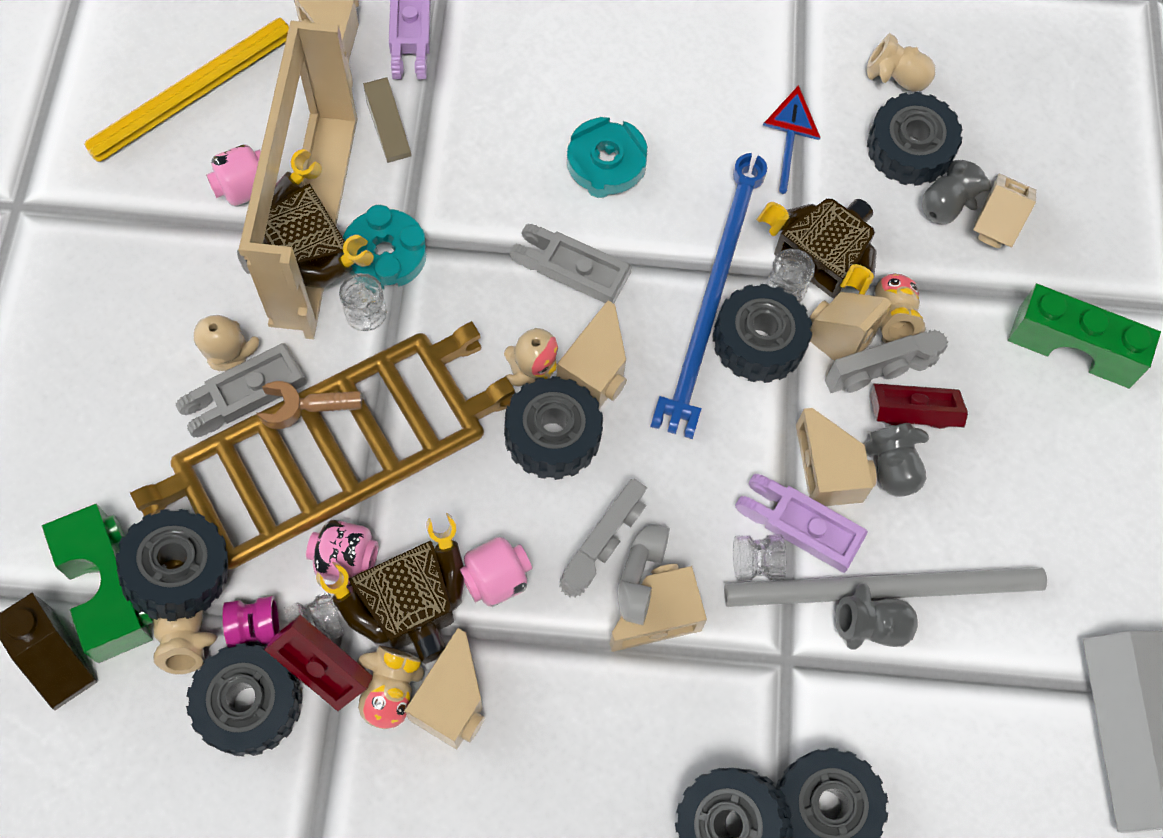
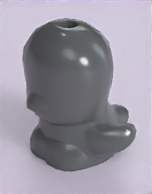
[922,160,991,224]
[865,423,929,497]
[836,583,918,650]

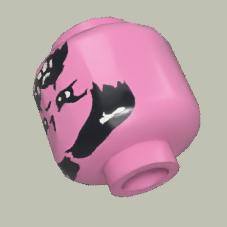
[206,145,261,206]
[306,520,379,585]
[460,537,532,607]

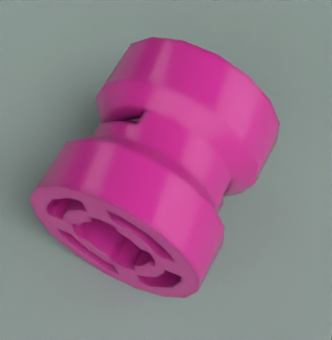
[222,596,280,648]

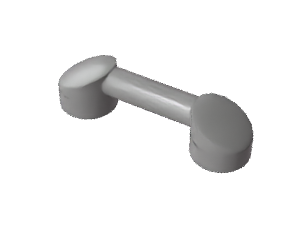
[618,525,670,625]

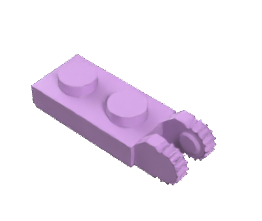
[389,0,431,79]
[735,474,868,574]

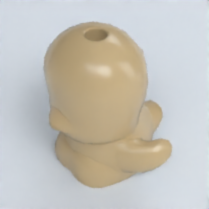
[867,33,935,92]
[194,315,259,371]
[153,610,217,674]

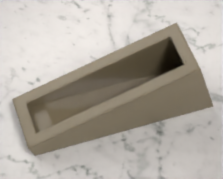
[363,77,412,163]

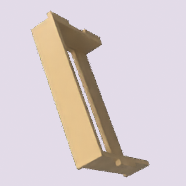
[238,20,357,339]

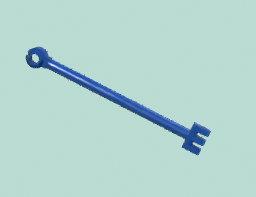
[650,153,768,439]

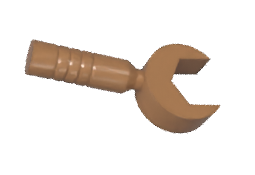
[256,381,362,429]

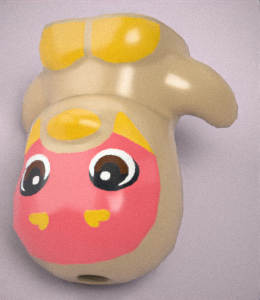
[875,273,926,343]
[504,328,558,387]
[357,645,424,729]

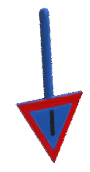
[763,85,821,194]

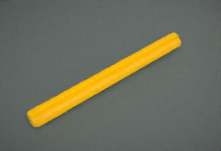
[84,18,289,162]

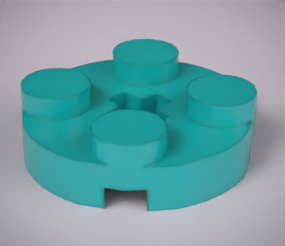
[567,117,648,198]
[343,205,426,289]

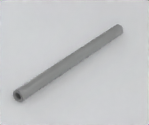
[724,568,1047,607]

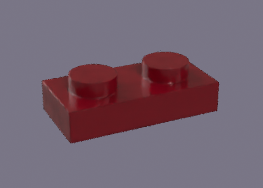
[870,383,968,429]
[265,614,373,711]

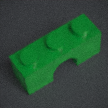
[1008,283,1161,389]
[41,503,153,663]

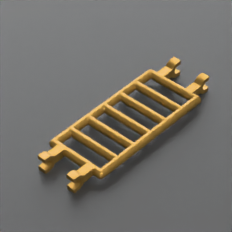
[130,321,515,570]

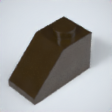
[0,592,98,710]

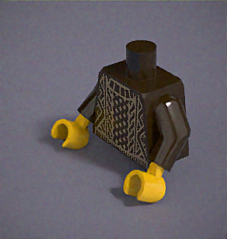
[237,149,374,288]
[756,198,877,299]
[316,513,464,664]

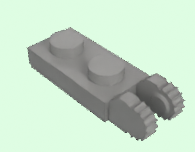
[509,223,632,304]
[825,329,949,393]
[175,343,307,438]
[559,478,647,598]

